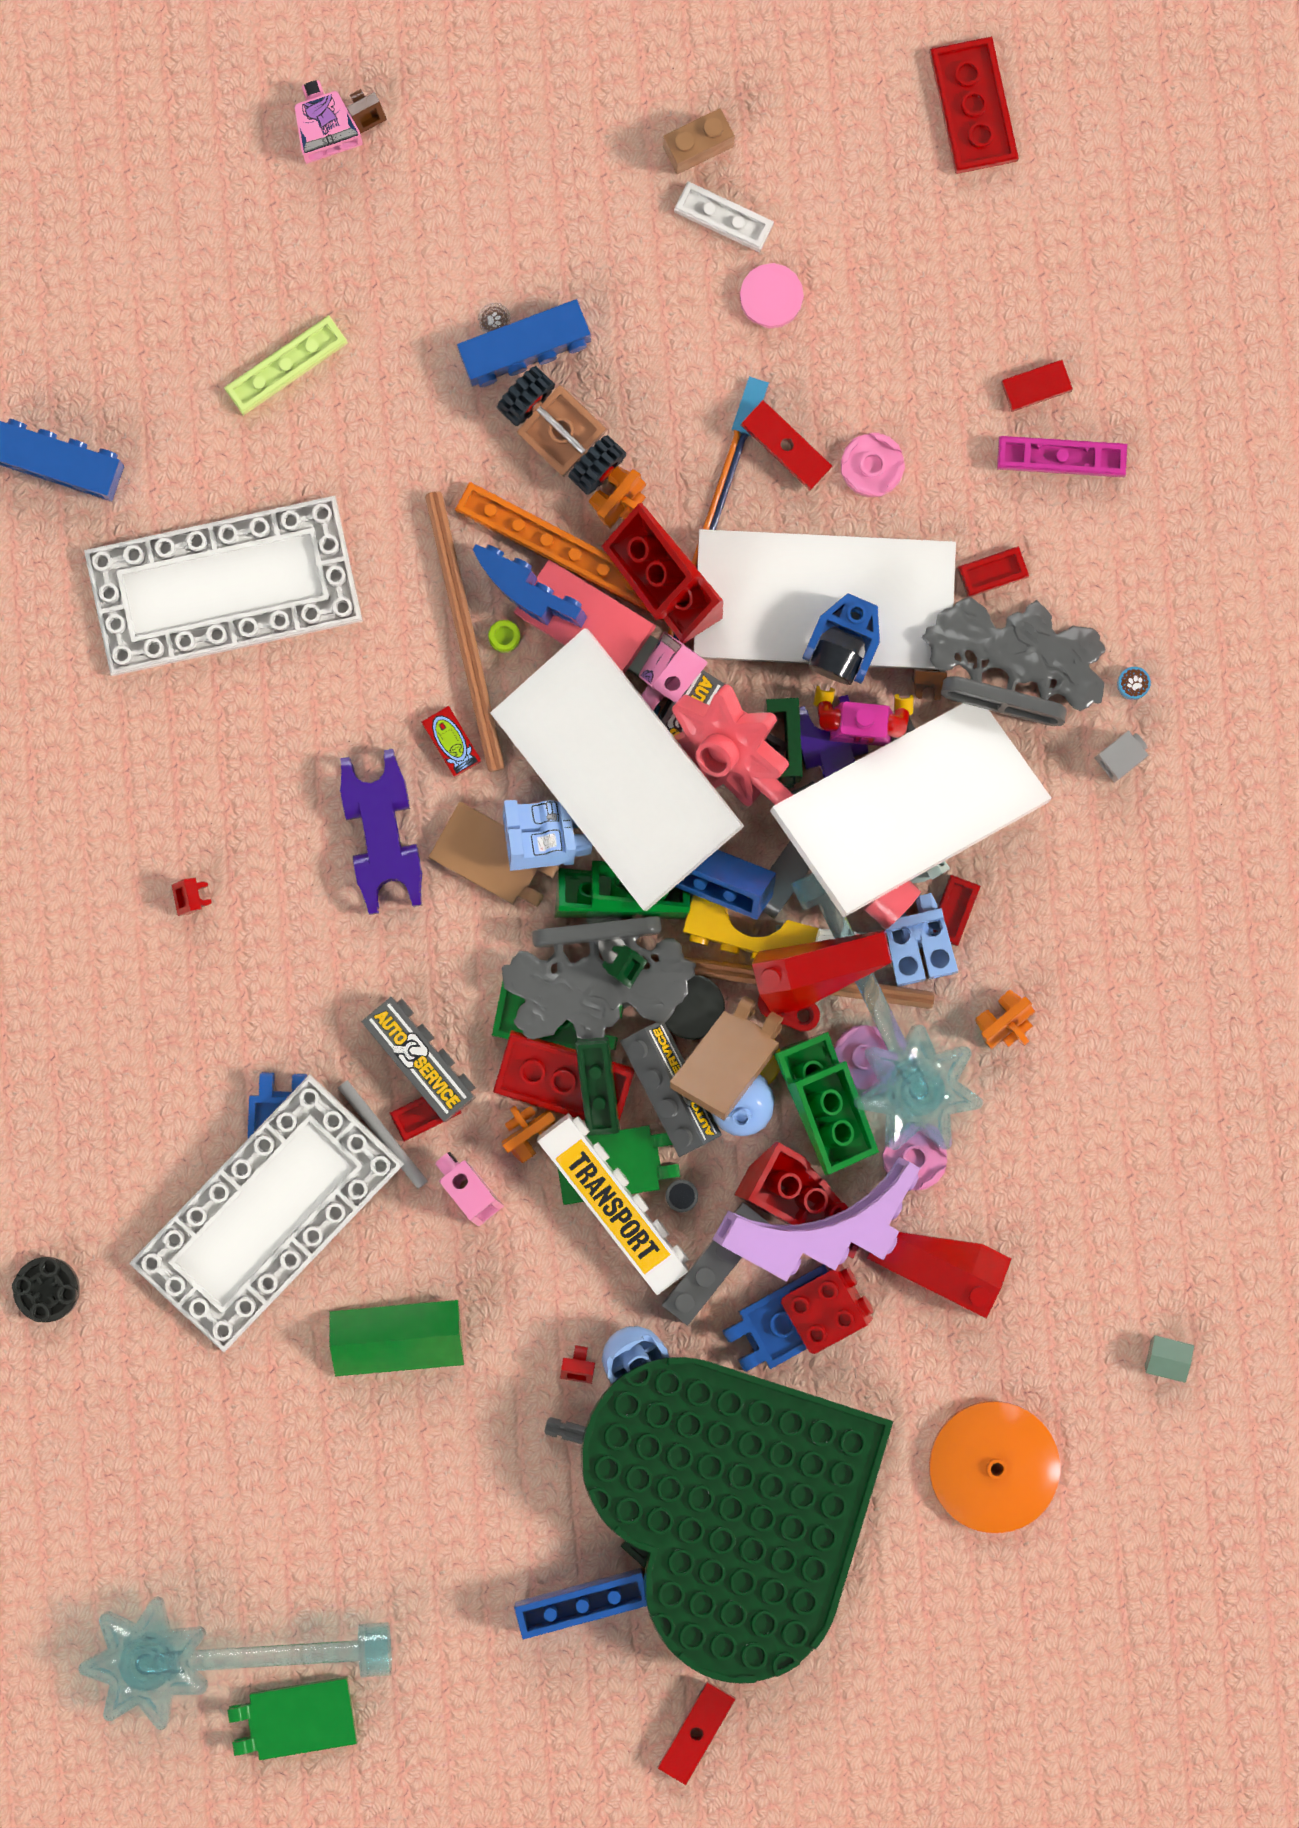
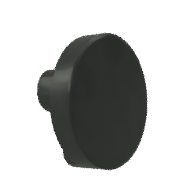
[665,975,725,1040]
[12,1257,80,1322]

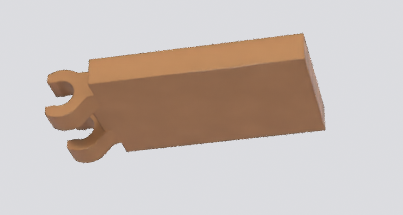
[428,801,559,907]
[670,996,783,1120]

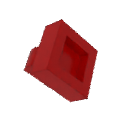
[171,878,212,916]
[560,1345,595,1384]

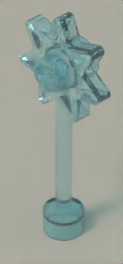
[791,873,983,1150]
[79,1596,392,1730]

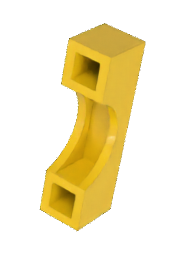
[683,895,820,959]

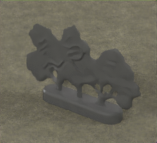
[922,596,1106,726]
[502,917,696,1039]

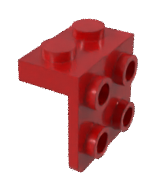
[781,1264,873,1354]

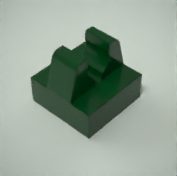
[602,945,647,989]

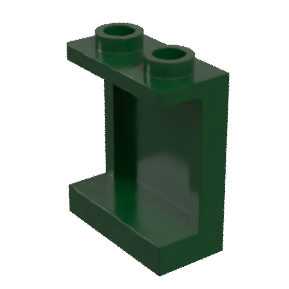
[764,698,803,789]

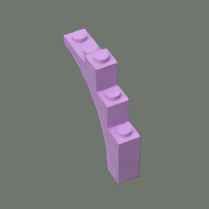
[713,1157,921,1282]

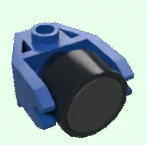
[802,593,880,685]

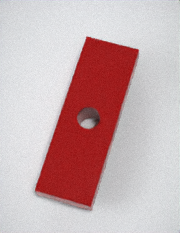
[740,400,833,491]
[657,1681,736,1785]

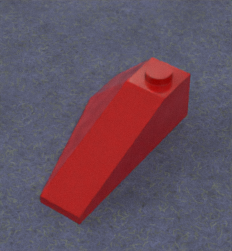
[752,930,892,1013]
[734,1142,859,1259]
[867,1232,1012,1319]

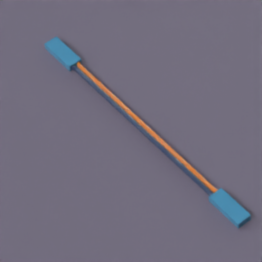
[654,376,769,716]

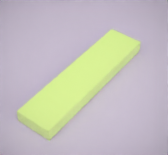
[224,315,348,416]

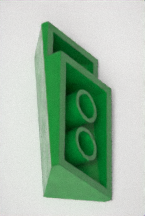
[554,860,690,919]
[774,1032,879,1175]
[329,1300,464,1377]

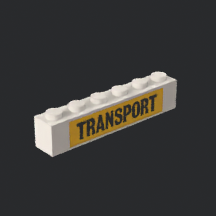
[537,1113,689,1295]

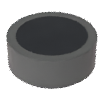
[666,1180,698,1212]

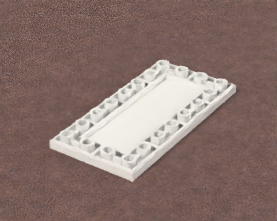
[84,496,363,676]
[694,529,956,671]
[490,628,744,911]
[770,703,1051,917]
[129,1074,404,1352]

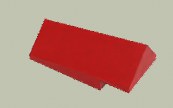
[601,503,723,643]

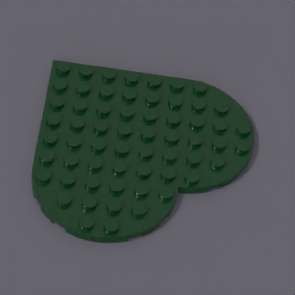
[581,1357,894,1684]

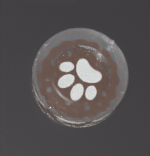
[478,303,511,333]

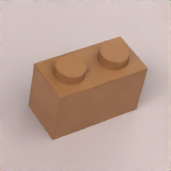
[663,108,735,175]

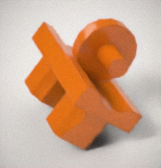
[589,466,646,529]
[975,990,1035,1049]
[501,1105,556,1163]

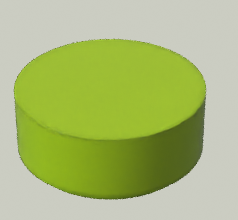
[488,620,521,653]

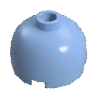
[712,1075,775,1137]
[602,1326,669,1384]

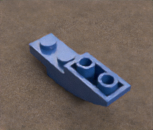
[473,544,587,628]

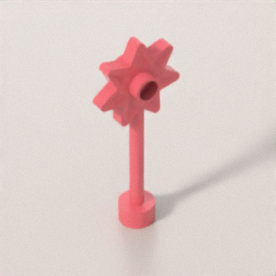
[672,684,921,929]

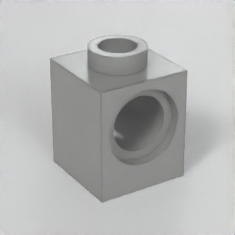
[1095,730,1149,783]

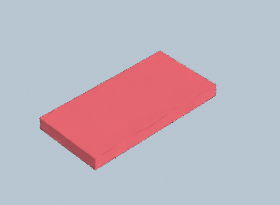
[514,560,655,674]

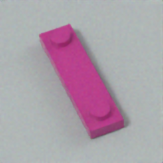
[997,436,1128,478]

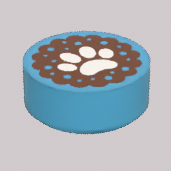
[1117,667,1151,700]

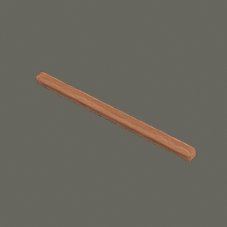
[425,491,505,772]
[647,954,935,1009]

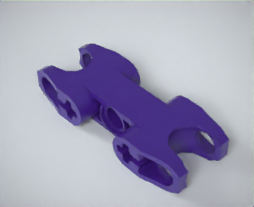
[799,695,868,778]
[340,749,423,915]

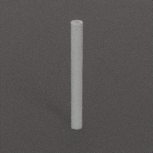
[338,1080,428,1189]

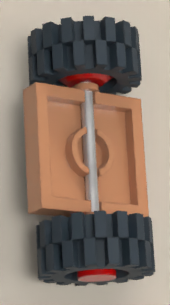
[497,366,627,495]

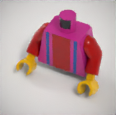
[813,686,914,746]

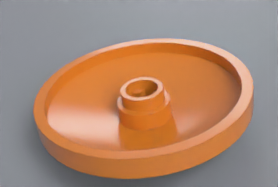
[929,1401,1060,1533]

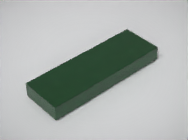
[575,1037,620,1136]

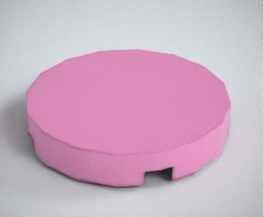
[740,263,804,329]
[841,433,905,497]
[834,1025,897,1089]
[882,1126,947,1191]

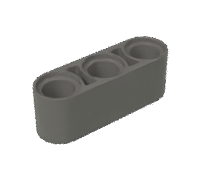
[763,841,810,919]

